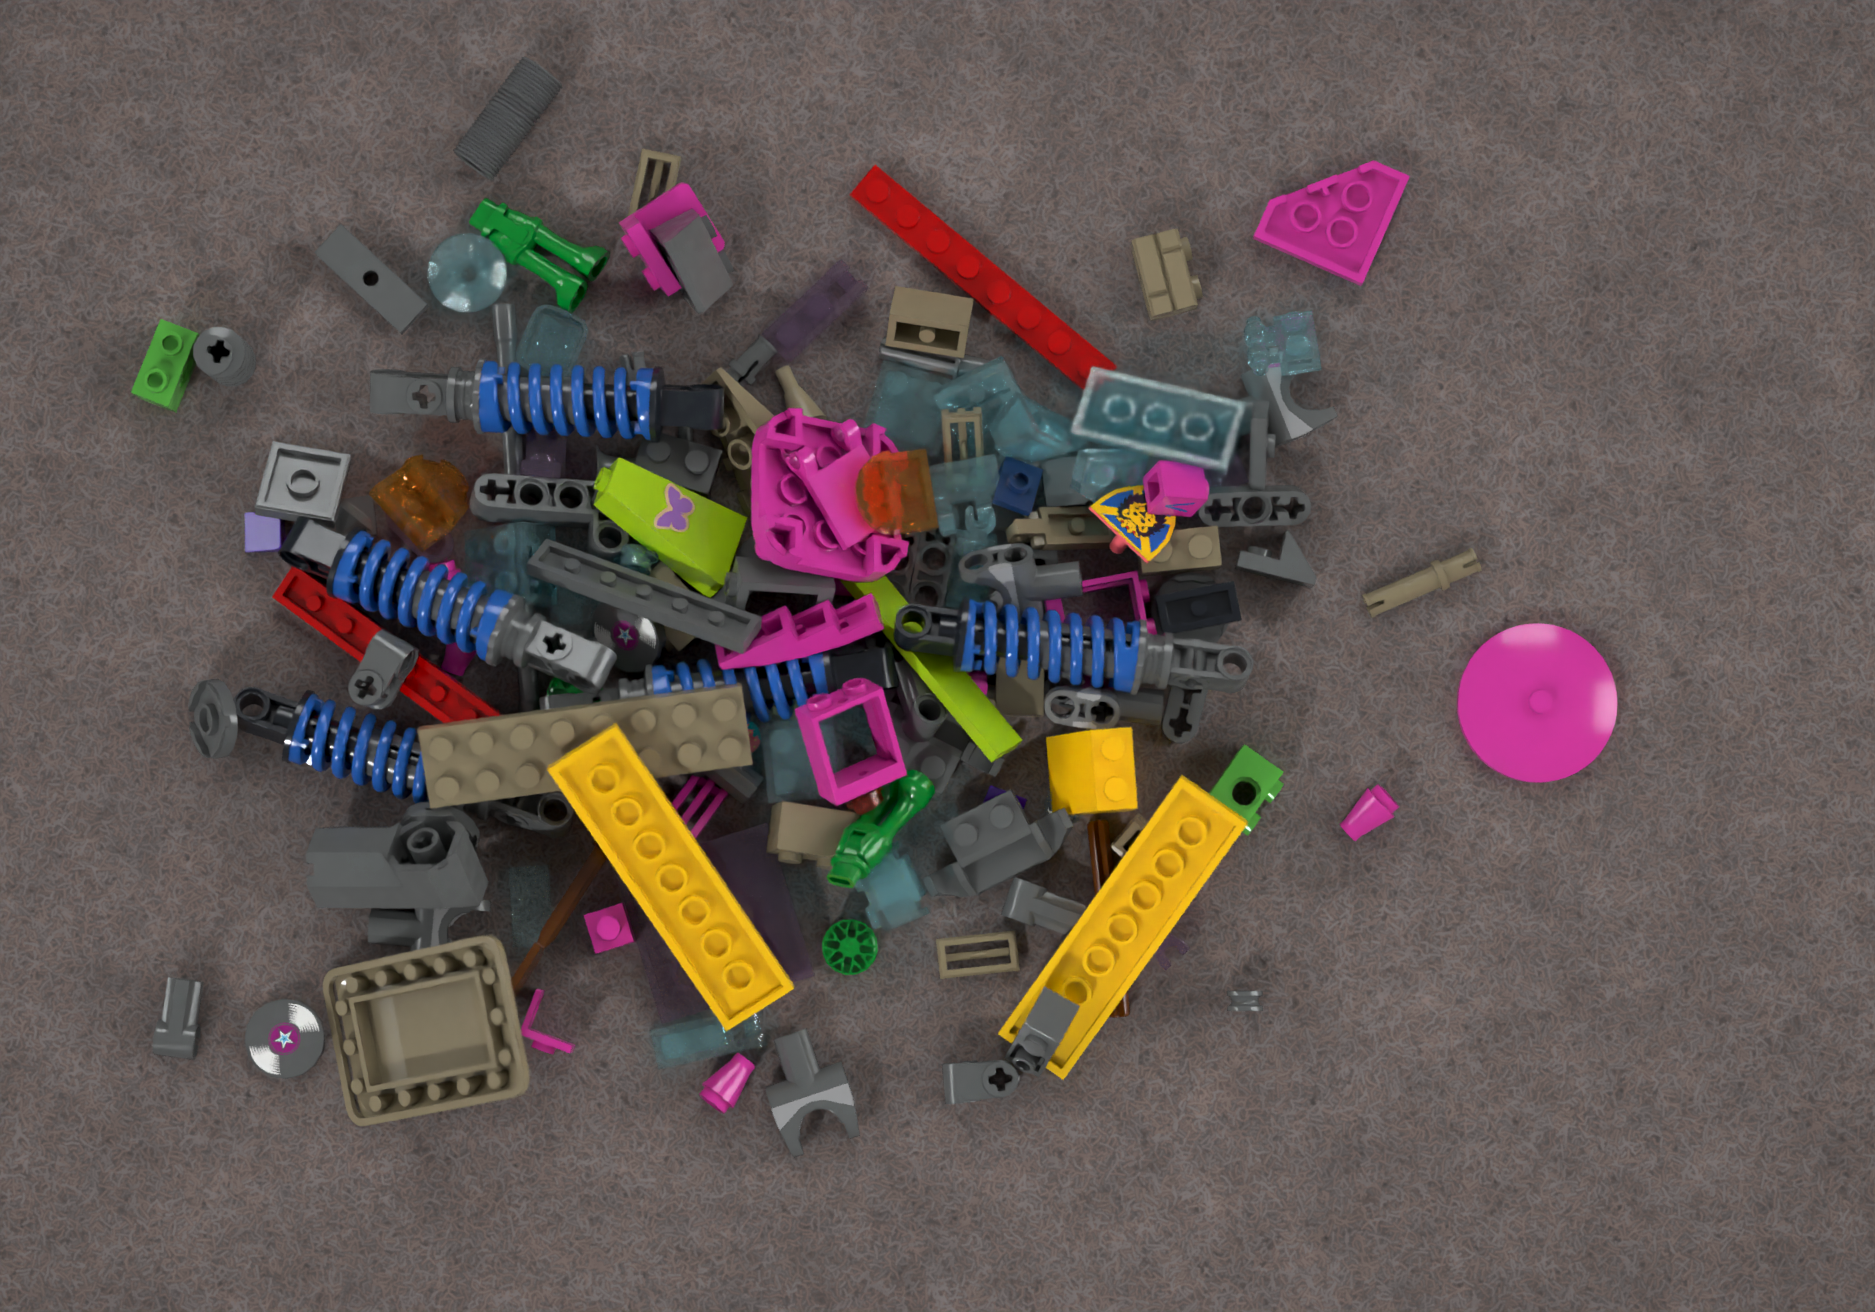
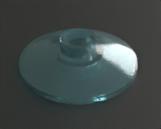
[428,233,507,313]

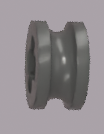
[1227,991,1263,1011]

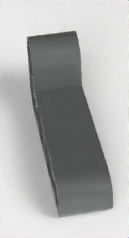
[469,473,629,564]

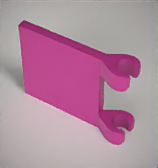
[786,419,902,550]

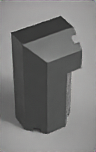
[306,810,489,908]

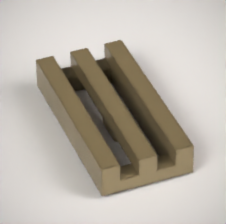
[628,149,682,216]
[941,407,986,487]
[936,931,1020,979]

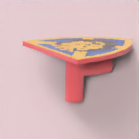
[1089,485,1176,563]

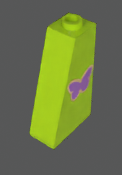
[593,457,747,598]

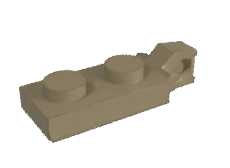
[1005,506,1115,550]

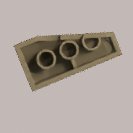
[701,368,774,520]

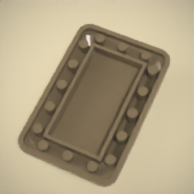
[323,935,530,1126]

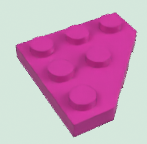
[1252,160,1410,286]

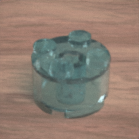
[855,839,931,932]

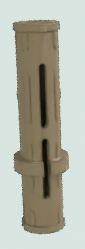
[1362,548,1482,618]

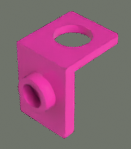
[521,988,575,1055]

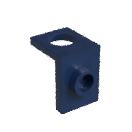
[992,456,1043,516]

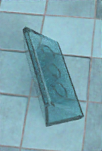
[1071,366,1246,474]

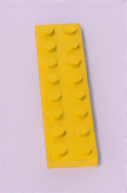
[547,723,794,1031]
[998,775,1248,1080]

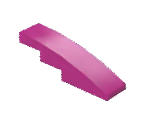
[715,593,884,670]

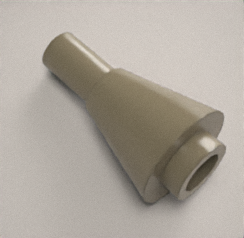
[775,366,827,420]

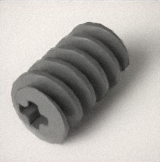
[193,327,256,387]

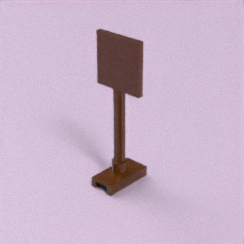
[511,840,607,998]

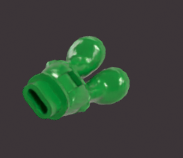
[469,198,610,314]
[826,769,935,888]

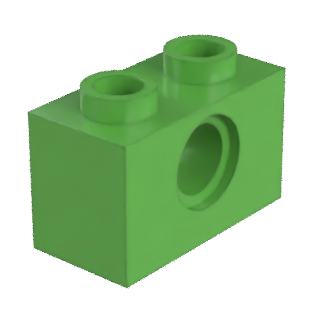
[131,319,200,413]
[1209,744,1284,837]

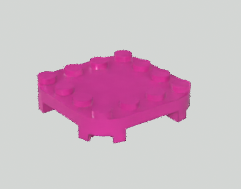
[751,408,909,582]

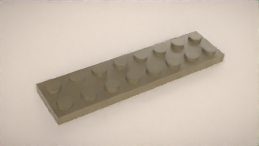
[418,683,753,809]

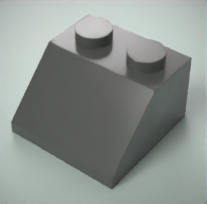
[650,209,734,314]

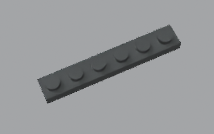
[527,538,762,654]

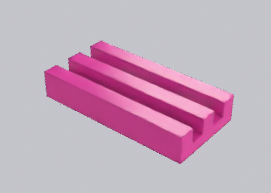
[671,775,728,839]

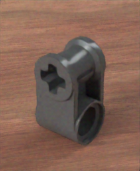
[348,629,419,710]
[941,1060,1020,1104]

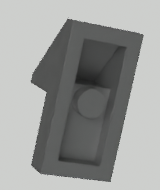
[1235,530,1317,588]

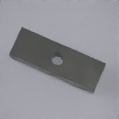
[314,224,429,334]

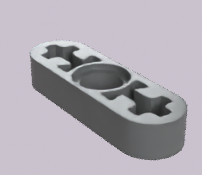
[1196,485,1311,527]

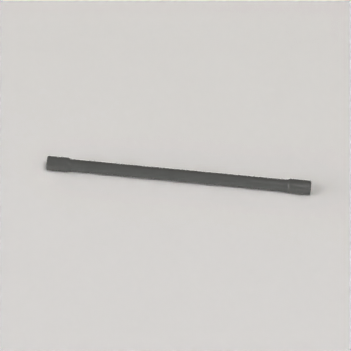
[491,304,540,713]

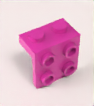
[619,182,725,297]

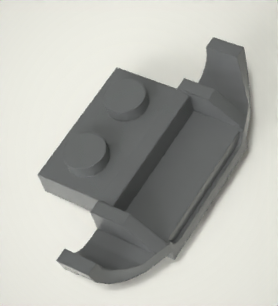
[856,688,1005,795]
[922,789,1073,897]

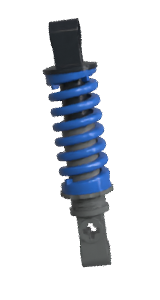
[370,358,724,443]
[278,517,617,694]
[893,596,1253,695]
[539,647,899,724]
[234,687,574,838]

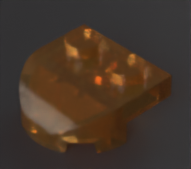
[854,449,939,535]
[369,455,469,552]

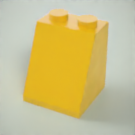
[1046,727,1138,816]

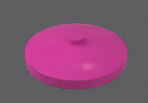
[1457,623,1617,783]

